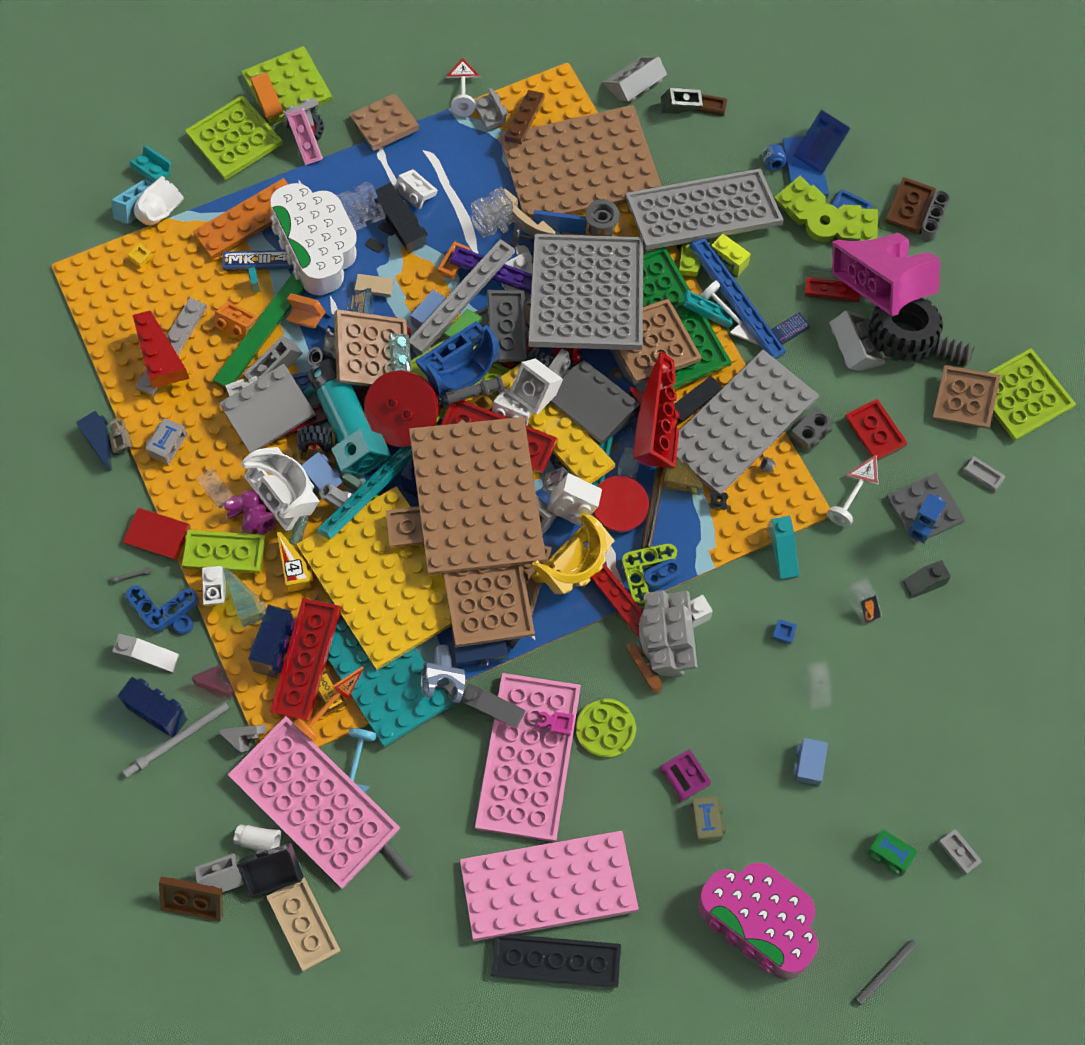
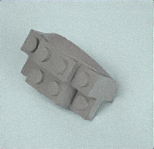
[639,590,698,677]

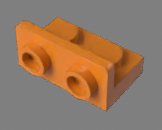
[214,301,259,340]

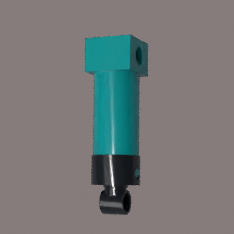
[302,347,392,476]

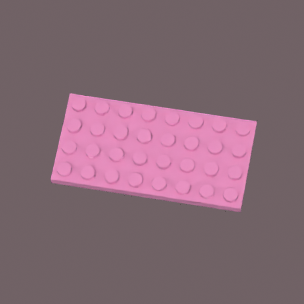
[475,673,581,842]
[228,716,401,889]
[460,831,639,942]

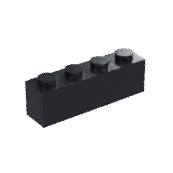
[372,183,428,254]

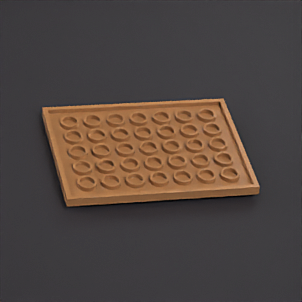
[499,105,662,221]
[409,417,546,575]

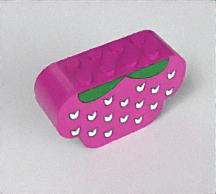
[698,863,818,979]

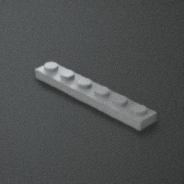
[136,298,207,396]

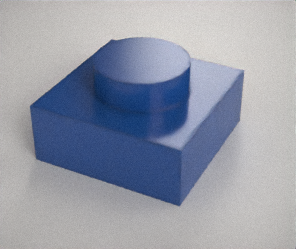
[772,619,797,645]

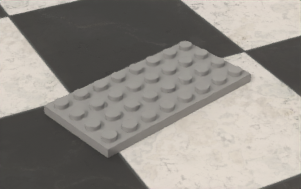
[625,169,783,250]
[676,350,819,494]

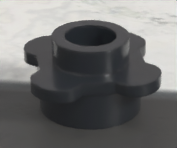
[709,491,728,511]

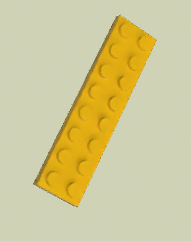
[497,363,615,484]

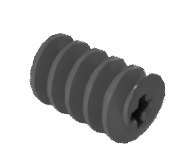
[933,335,975,367]

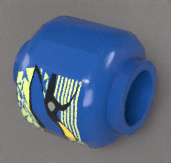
[762,144,787,171]

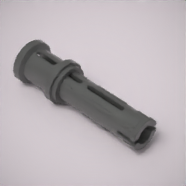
[446,375,505,404]

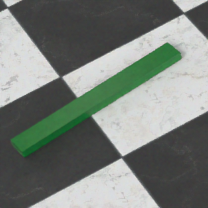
[213,273,304,389]

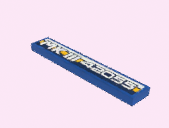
[223,250,294,271]

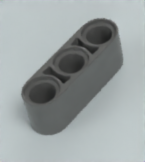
[920,191,950,242]

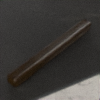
[641,467,666,549]

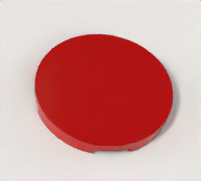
[593,476,649,533]

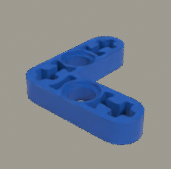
[126,585,199,632]

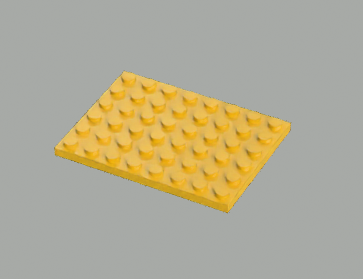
[296,486,452,671]

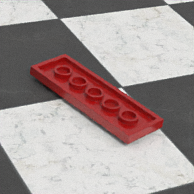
[441,400,558,474]
[270,598,341,722]

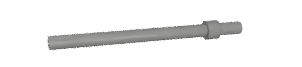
[123,702,230,777]

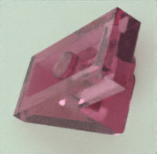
[191,665,234,699]

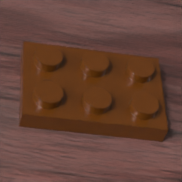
[885,177,937,234]
[159,876,223,922]

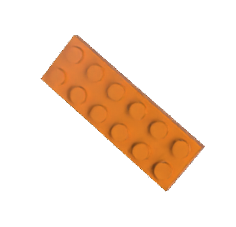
[193,178,289,260]

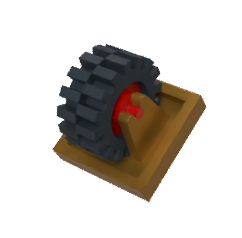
[297,425,336,466]

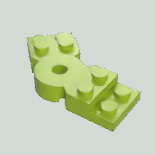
[774,176,878,242]

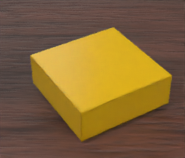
[127,243,153,268]

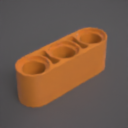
[250,72,283,119]

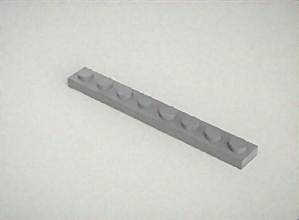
[407,239,515,355]

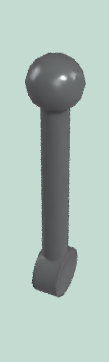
[111,567,151,583]

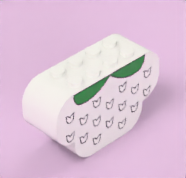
[270,183,356,295]

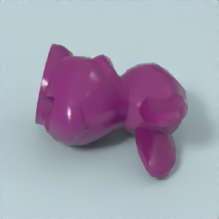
[224,490,277,534]

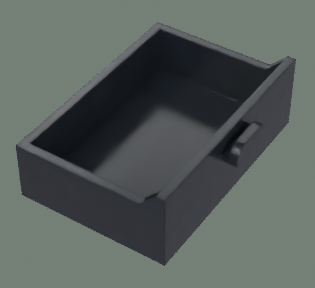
[237,843,304,897]

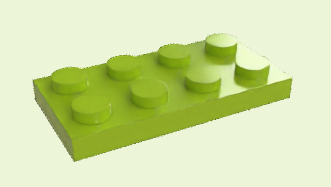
[182,530,265,574]

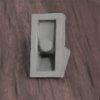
[220,725,266,752]

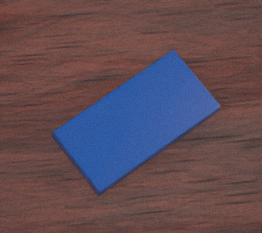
[782,135,829,197]

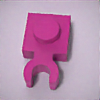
[537,711,574,736]

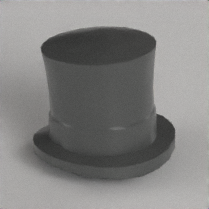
[585,199,620,236]

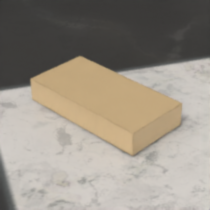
[355,274,394,297]

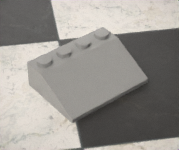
[220,364,316,453]

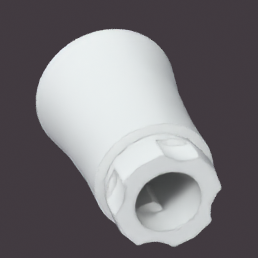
[233,824,281,852]

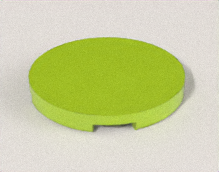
[576,699,636,758]

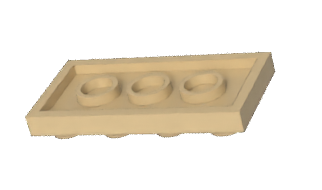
[266,877,341,972]

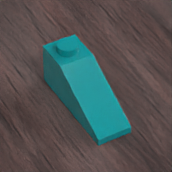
[767,516,799,580]

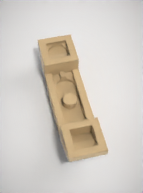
[502,189,555,237]

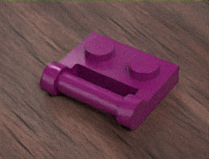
[659,749,712,803]

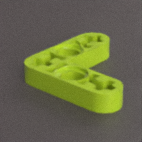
[622,544,677,607]

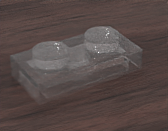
[197,468,234,509]

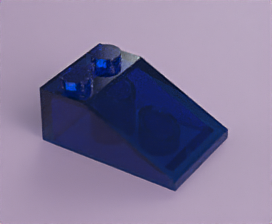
[793,109,851,174]

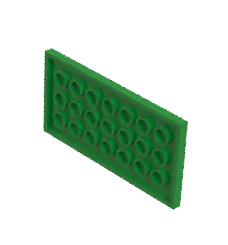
[643,247,732,390]

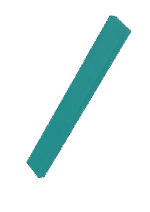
[317,445,413,539]

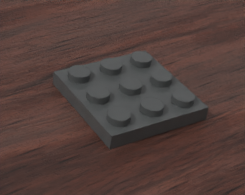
[886,472,965,545]

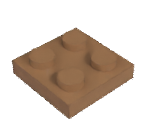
[386,506,424,549]

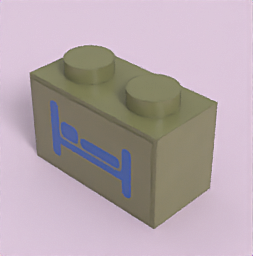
[691,796,726,843]

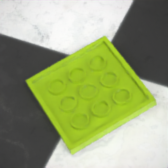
[241,46,333,126]
[185,95,283,181]
[988,348,1076,442]

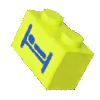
[711,234,751,277]

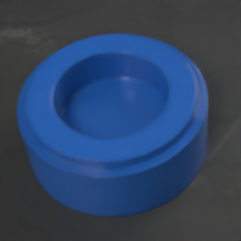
[173,614,193,635]

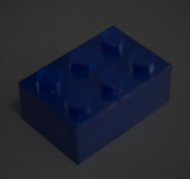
[248,605,295,678]
[117,677,188,738]

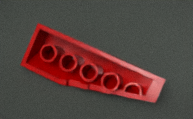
[633,352,679,469]

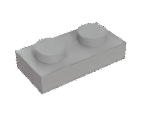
[938,829,983,875]

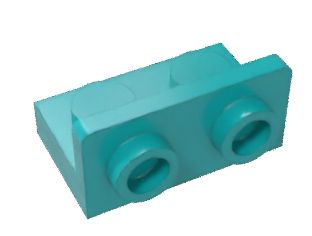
[130,145,172,183]

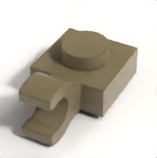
[109,418,132,453]

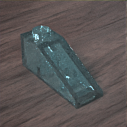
[223,567,267,627]

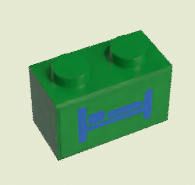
[867,828,918,876]

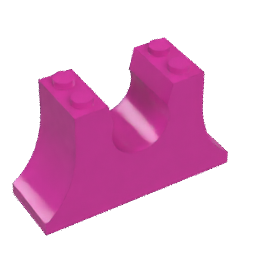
[832,233,941,316]

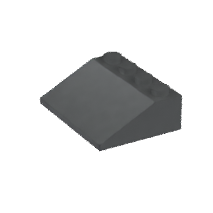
[549,360,641,444]

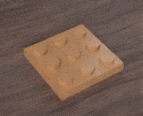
[349,93,420,151]
[933,365,1001,429]

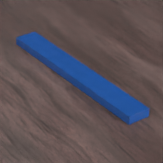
[689,238,786,359]

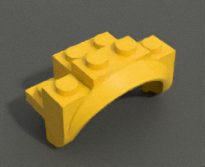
[531,513,614,594]

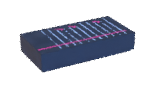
[771,312,810,345]

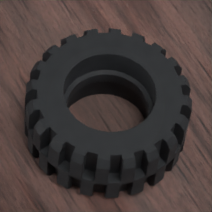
[868,297,943,362]

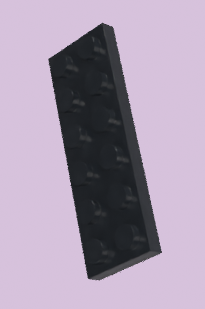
[491,934,621,988]

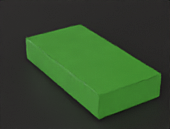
[444,309,482,339]

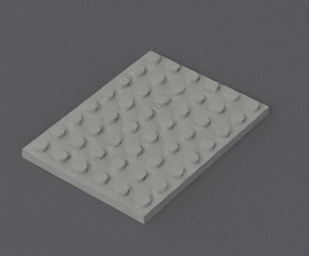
[529,234,643,350]

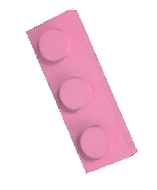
[286,108,323,165]

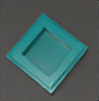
[248,267,260,293]

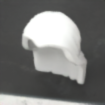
[134,176,184,225]

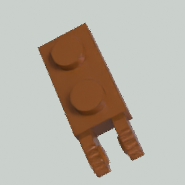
[626,641,663,694]

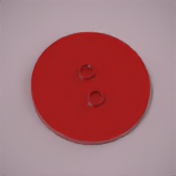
[364,370,438,447]

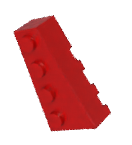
[132,310,190,389]

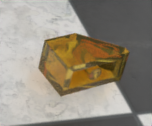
[663,459,703,495]

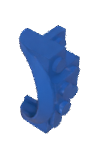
[416,321,500,397]

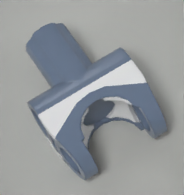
[421,645,465,703]

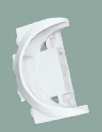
[241,447,320,531]

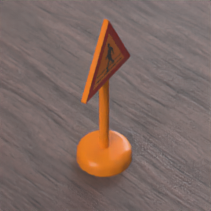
[294,667,364,741]

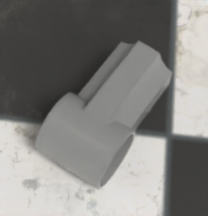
[319,483,353,511]

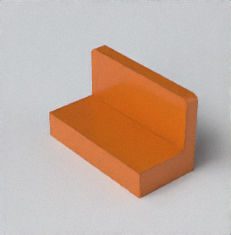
[286,293,326,328]

